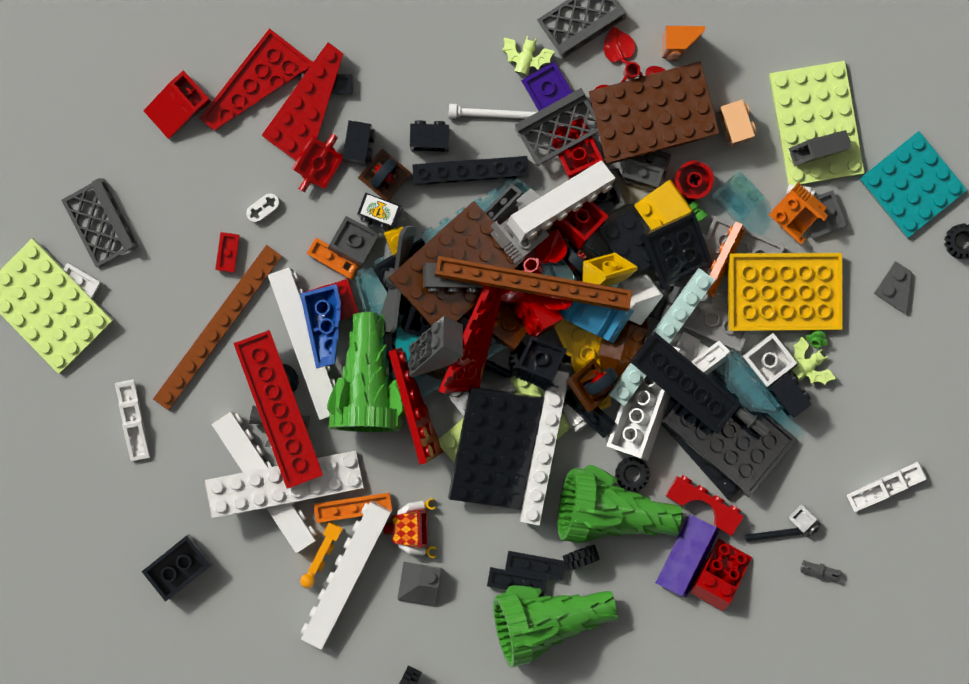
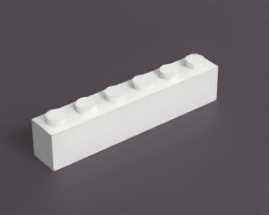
[507,160,615,242]

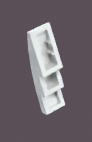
[115,379,150,461]
[847,461,927,512]

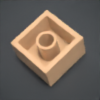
[717,99,756,147]

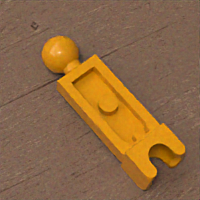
[300,522,343,589]

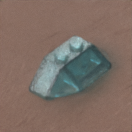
[725,348,783,414]

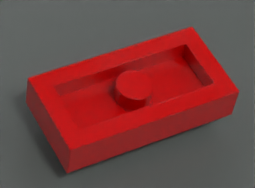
[215,232,240,273]

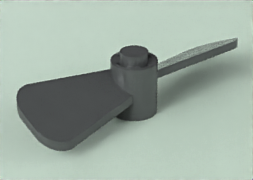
[380,226,416,333]

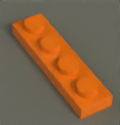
[706,222,746,297]
[313,492,392,523]

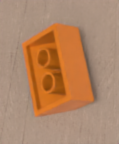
[662,26,705,61]

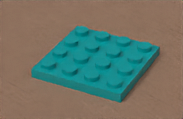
[859,131,967,238]

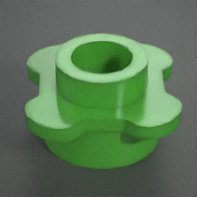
[806,330,828,348]

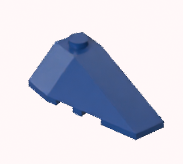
[300,284,342,369]

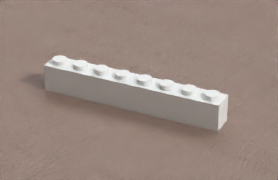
[268,267,336,420]
[520,371,569,525]
[211,412,317,553]
[300,500,392,650]

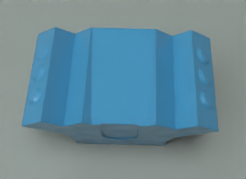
[559,302,634,343]

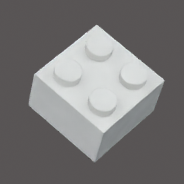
[741,333,797,387]

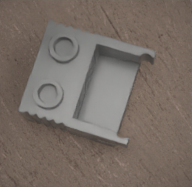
[490,200,549,264]

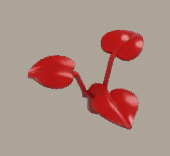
[591,27,665,108]
[501,229,573,311]

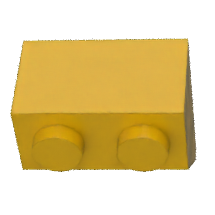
[634,180,693,230]
[583,253,638,286]

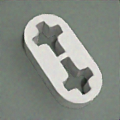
[246,193,280,223]

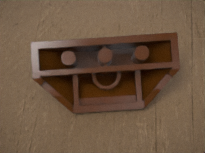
[597,318,648,383]

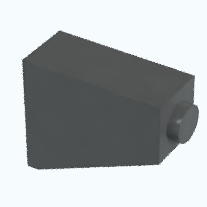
[789,130,852,167]

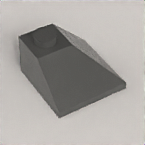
[397,562,441,606]

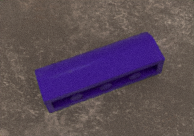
[655,514,720,598]

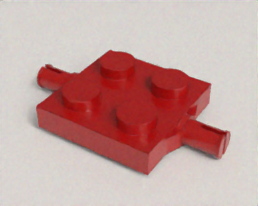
[292,133,343,193]

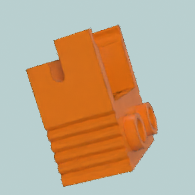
[768,182,828,244]

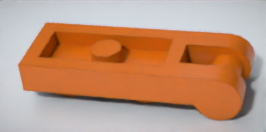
[306,238,361,280]

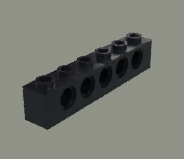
[412,156,529,186]

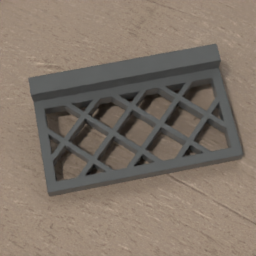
[537,0,626,59]
[515,88,599,166]
[61,178,138,268]

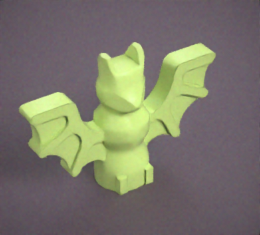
[502,36,555,76]
[791,337,836,385]

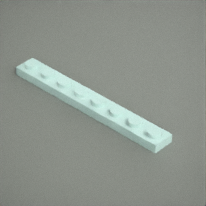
[608,268,715,406]

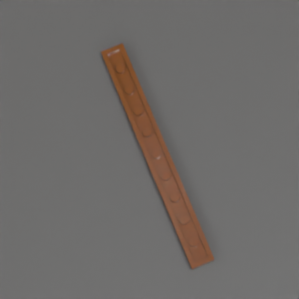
[153,245,282,410]
[434,256,632,311]

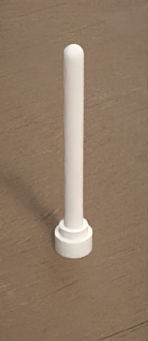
[448,104,537,119]

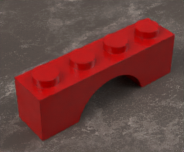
[665,475,744,536]

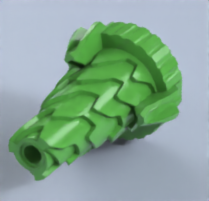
[327,312,406,432]
[557,465,682,543]
[493,585,618,668]

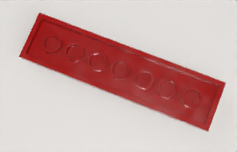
[233,330,323,489]

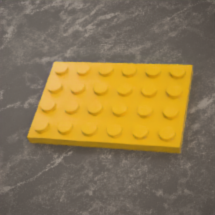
[728,253,842,331]

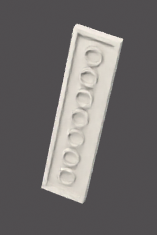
[204,451,364,519]

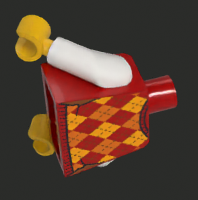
[383,498,437,558]

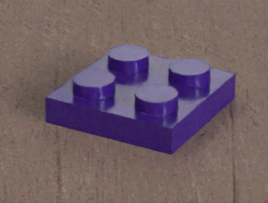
[521,61,572,111]

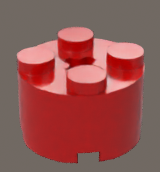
[674,160,714,201]

